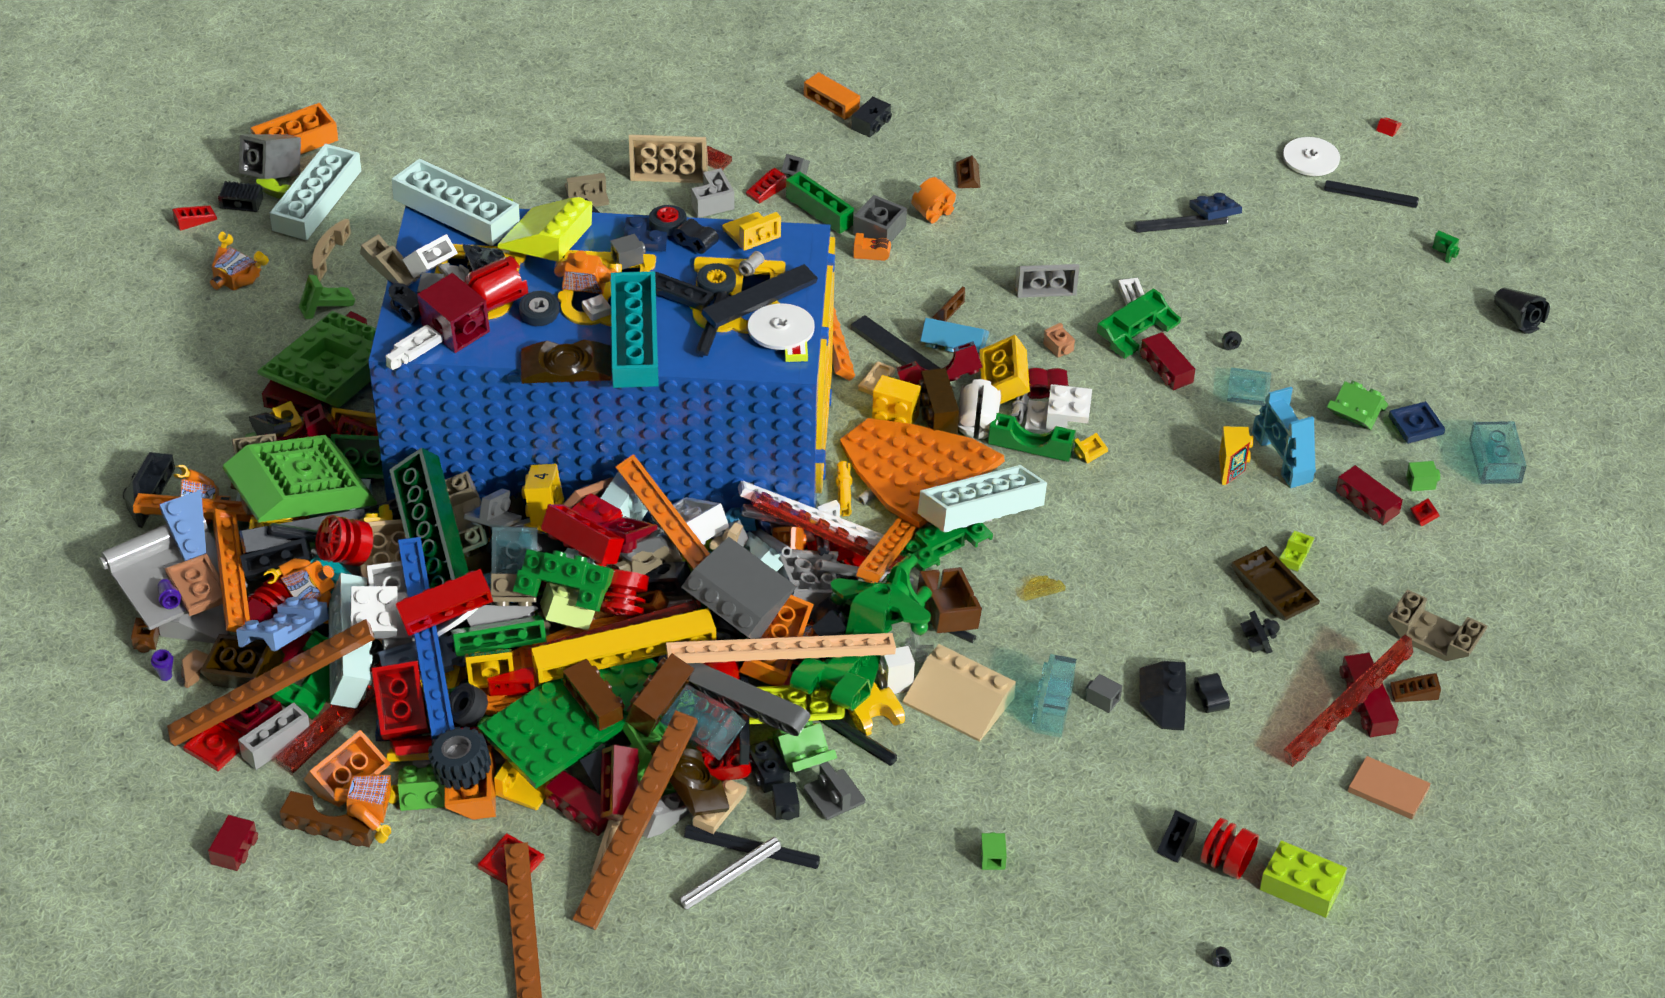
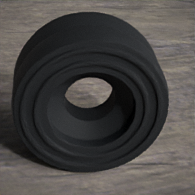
[449,683,488,727]

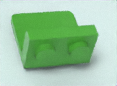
[398,764,445,811]

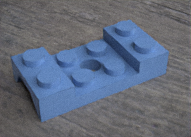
[236,597,329,651]

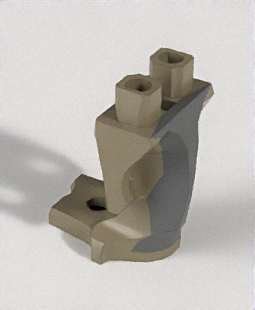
[603,532,683,575]

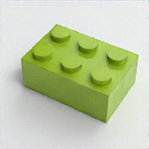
[1260,840,1347,918]

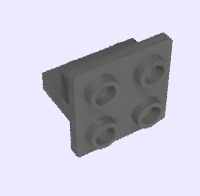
[464,489,522,531]
[804,761,866,820]

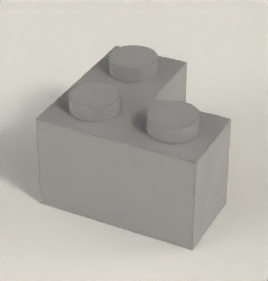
[691,168,734,218]

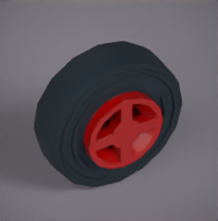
[649,205,687,236]

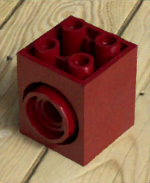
[417,272,490,353]

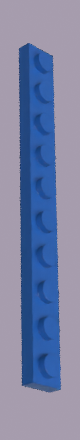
[398,537,454,740]

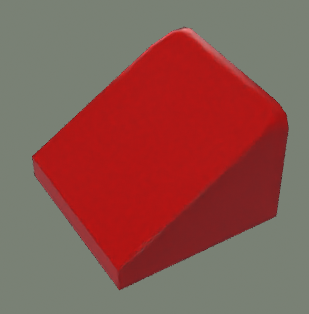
[1376,117,1402,137]

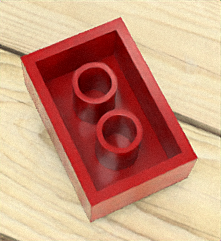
[372,661,430,740]

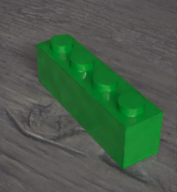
[786,171,854,234]
[451,616,547,657]

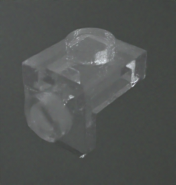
[905,629,934,664]

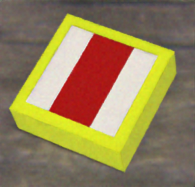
[785,341,808,362]

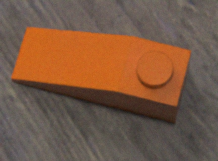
[772,527,807,550]

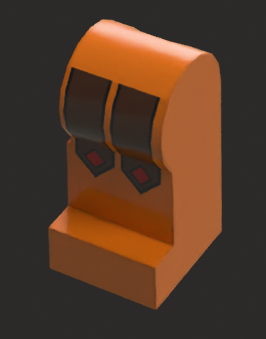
[854,233,891,261]

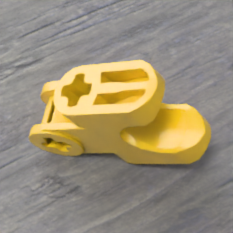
[847,682,905,736]

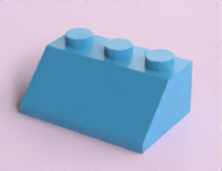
[921,318,989,354]

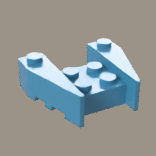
[1252,387,1316,488]

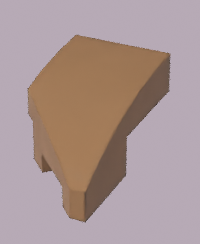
[181,649,208,688]

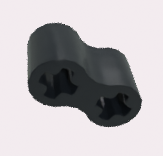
[673,219,719,254]
[1194,673,1230,713]

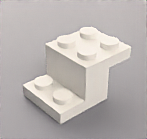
[1025,384,1092,434]
[351,586,414,639]

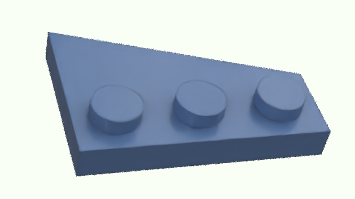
[160,490,206,561]

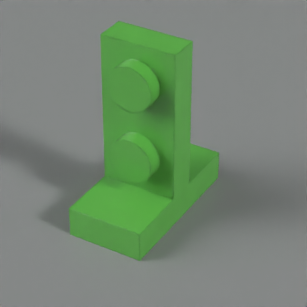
[299,275,355,319]

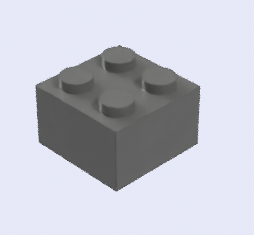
[853,195,907,242]

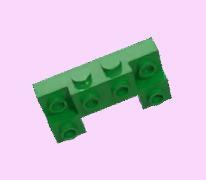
[1097,288,1181,359]
[898,523,993,571]
[513,549,614,612]
[272,631,330,720]

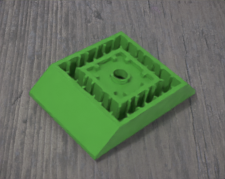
[257,311,376,408]
[222,435,377,522]

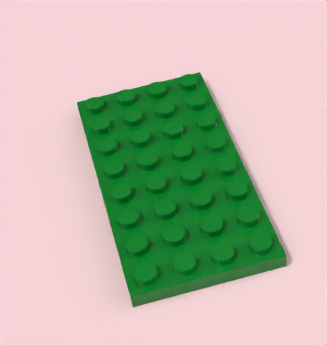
[478,658,658,789]

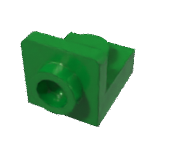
[1432,230,1460,263]

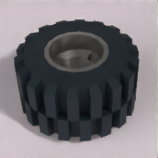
[428,727,491,789]

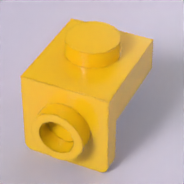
[1074,433,1108,463]

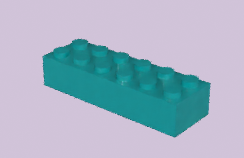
[611,271,659,388]

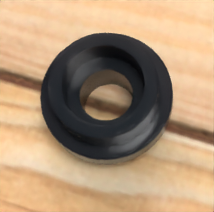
[1222,331,1242,350]

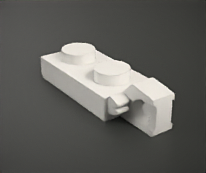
[386,325,443,370]

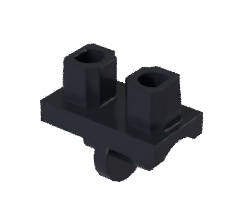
[1240,611,1280,654]

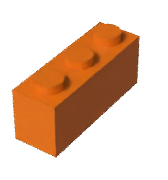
[804,72,860,120]

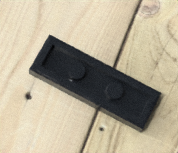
[655,272,714,311]

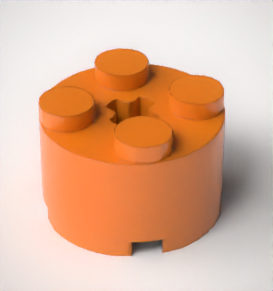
[911,177,956,224]

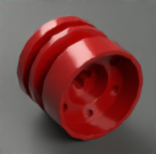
[315,515,373,567]
[600,569,649,616]
[247,574,293,618]
[1200,818,1259,879]

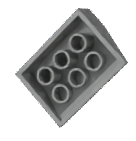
[682,537,797,639]

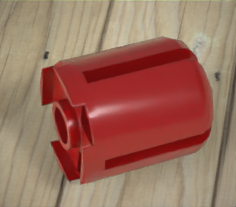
[465,256,528,313]

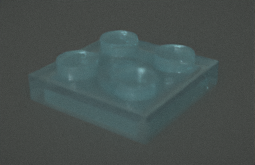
[1227,367,1271,406]

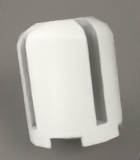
[958,379,1001,439]

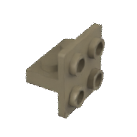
[565,173,609,207]
[491,573,536,606]

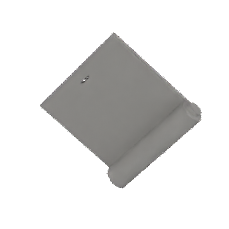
[99,517,247,630]

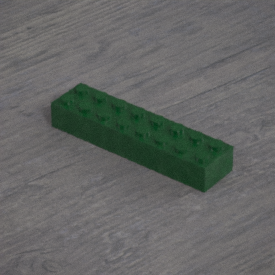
[389,447,468,588]

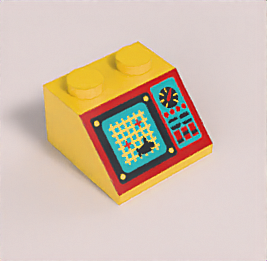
[1219,426,1253,485]
[466,649,514,689]

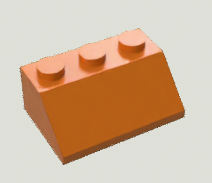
[303,730,391,807]
[445,745,496,820]

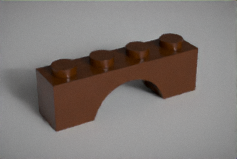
[280,791,377,848]

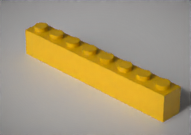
[531,608,716,683]

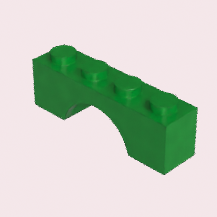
[988,413,1076,462]

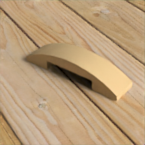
[312,219,351,281]

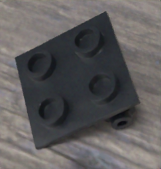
[463,244,505,272]

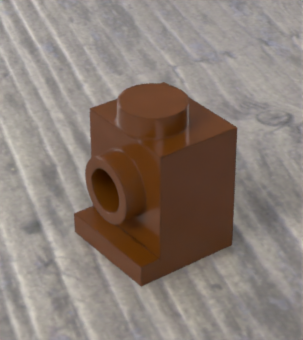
[131,617,160,653]

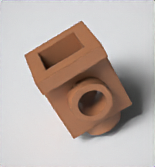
[1043,323,1075,358]

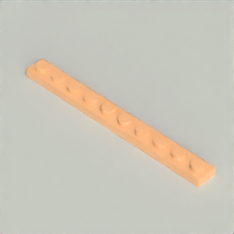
[666,633,896,663]

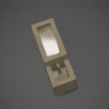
[360,234,420,286]

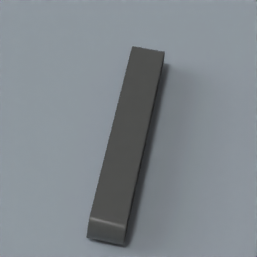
[686,663,811,736]

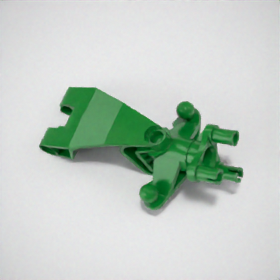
[790,553,932,711]

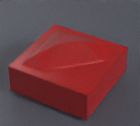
[1410,498,1440,526]

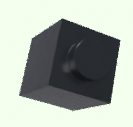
[772,782,800,820]

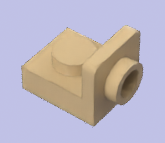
[709,522,743,550]

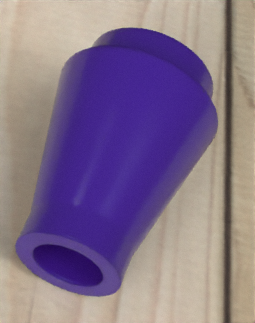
[158,579,181,609]
[151,649,173,681]

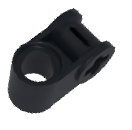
[388,283,421,324]

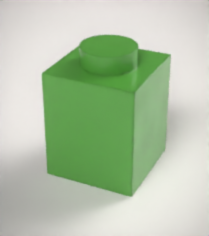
[1406,461,1440,491]
[980,832,1007,870]

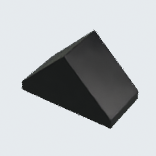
[249,412,291,437]
[1157,810,1197,863]

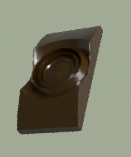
[521,339,612,384]
[1231,546,1320,621]
[646,742,730,816]

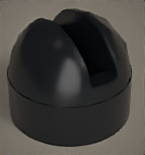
[1212,946,1232,967]

